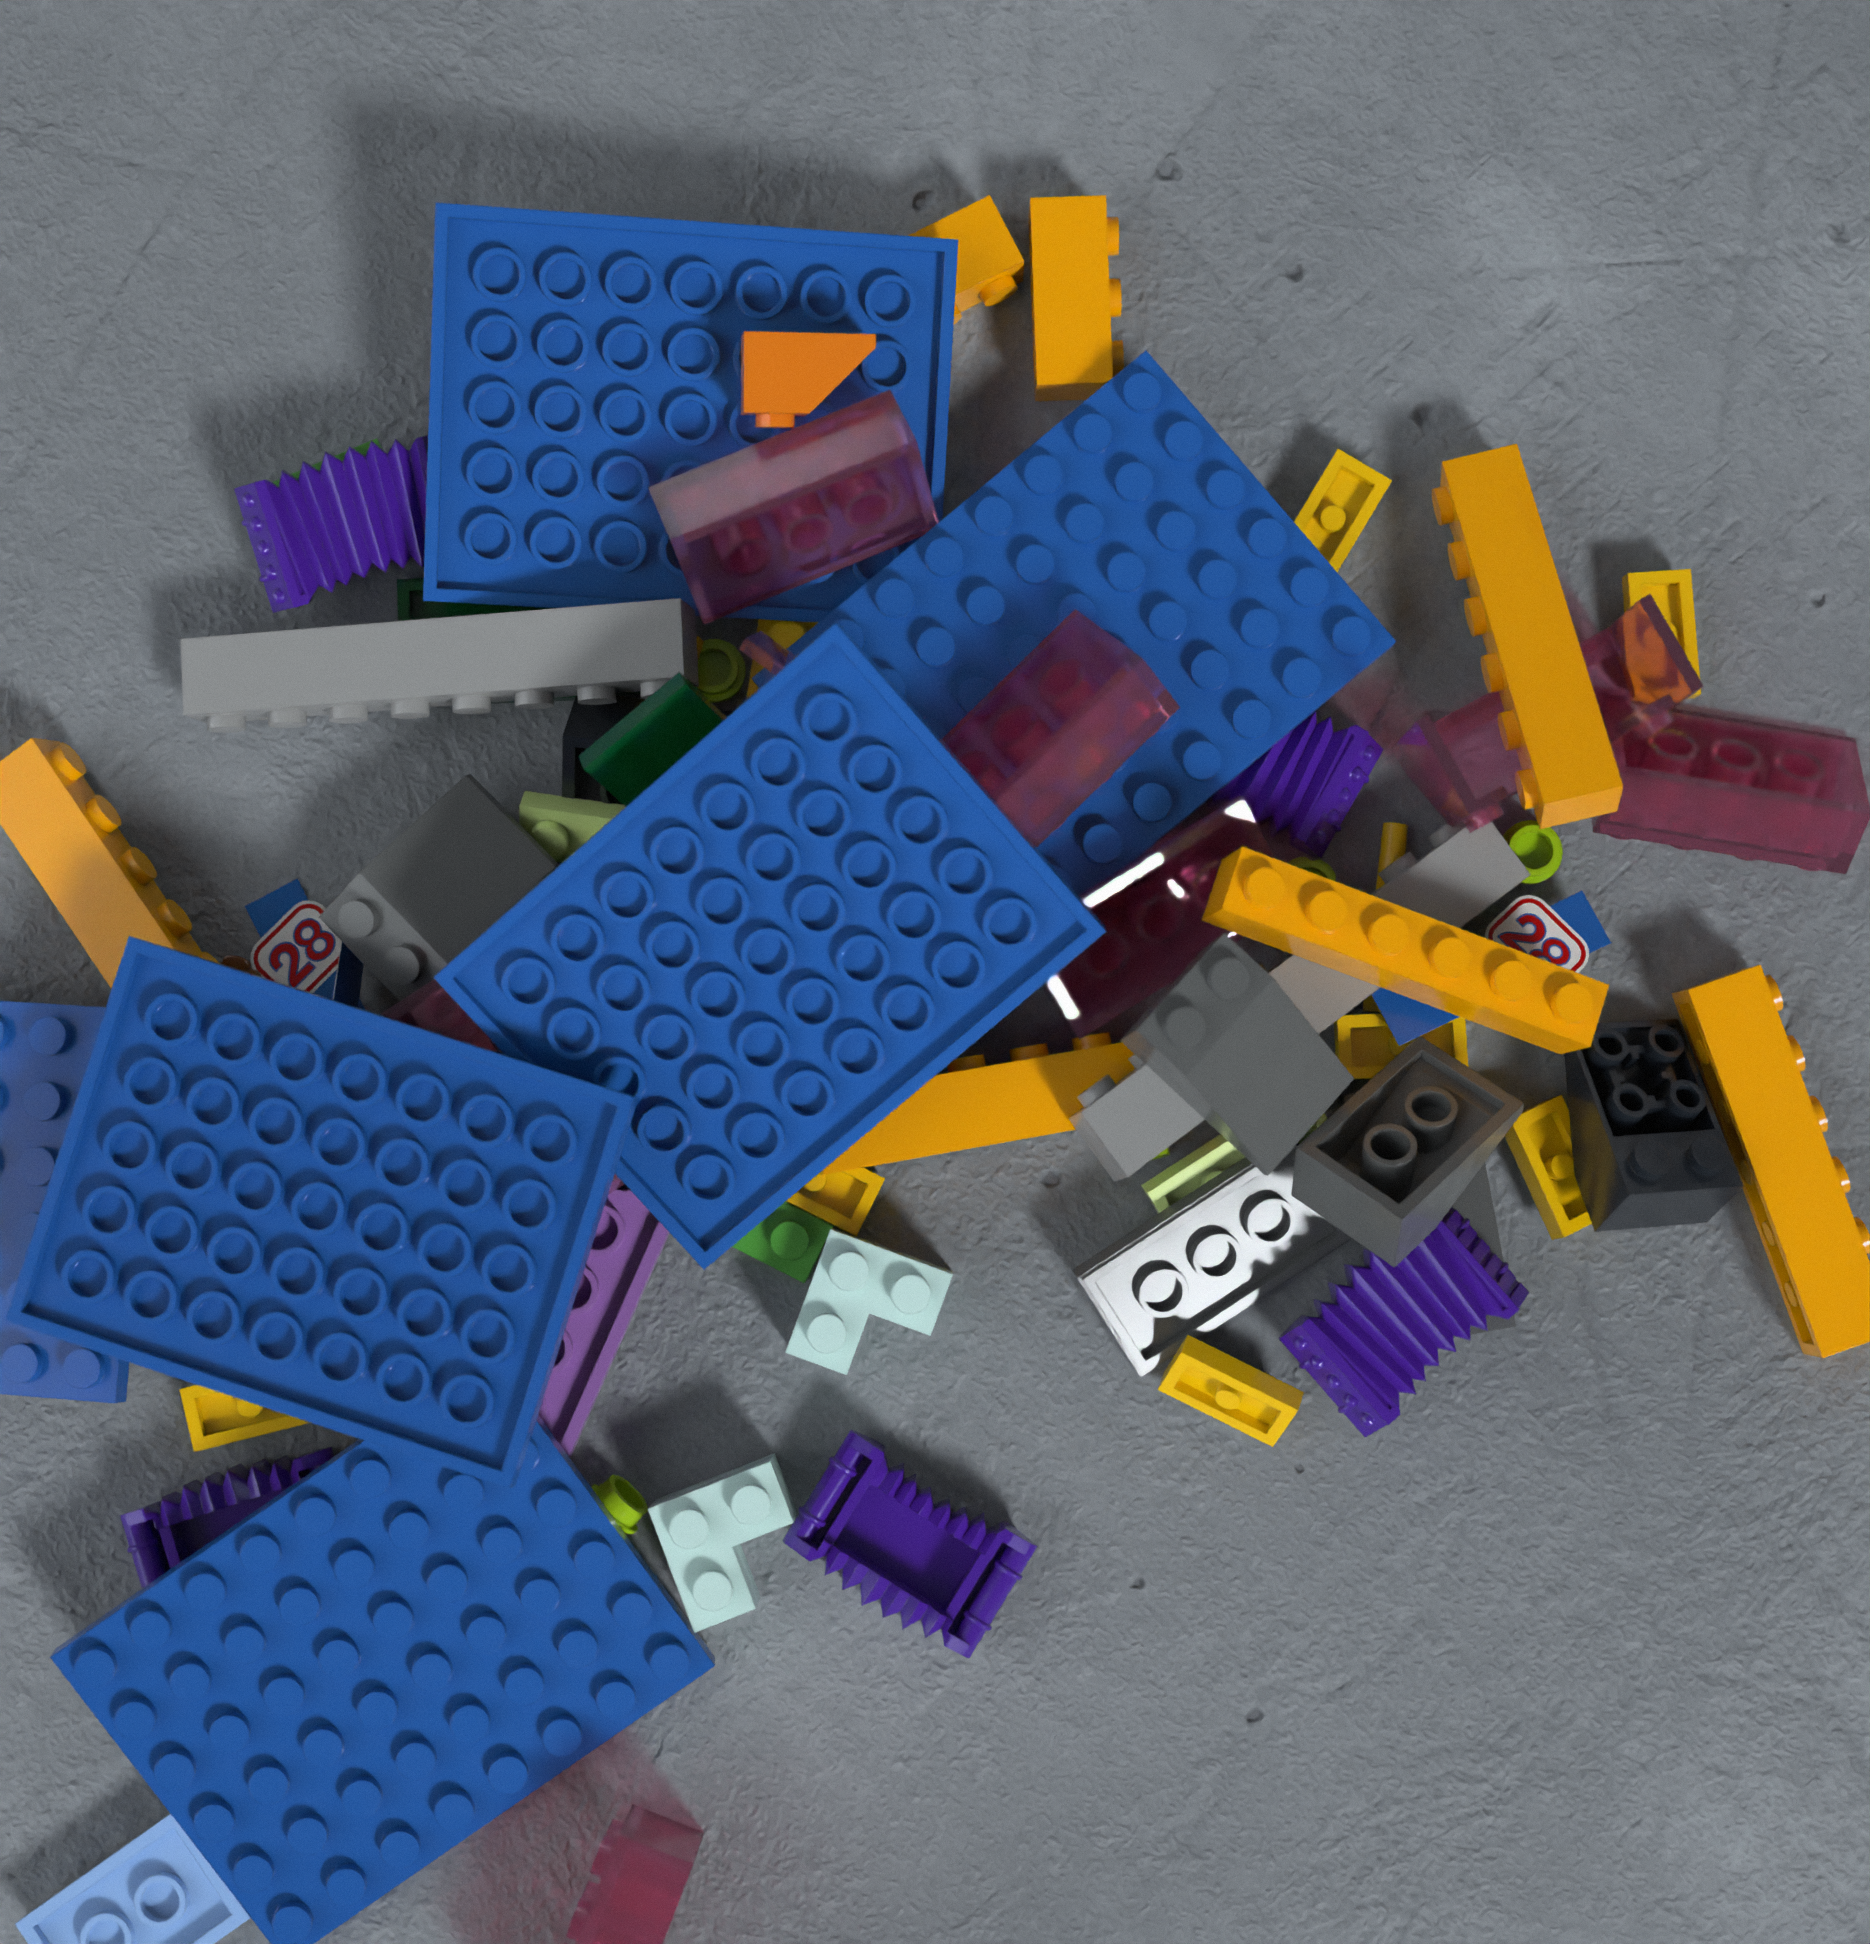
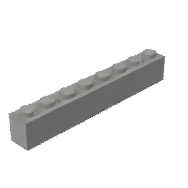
[180,598,699,733]
[1068,813,1531,1182]

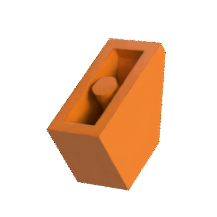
[741,331,876,428]

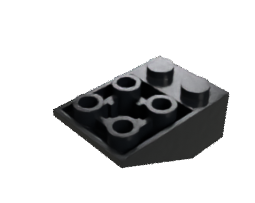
[1564,1019,1743,1232]

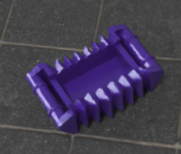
[234,435,428,613]
[1207,711,1384,859]
[1278,1207,1529,1437]
[782,1429,1038,1658]
[120,1446,334,1588]

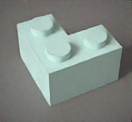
[785,1228,953,1375]
[648,1453,797,1633]

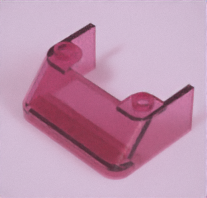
[1391,594,1704,833]

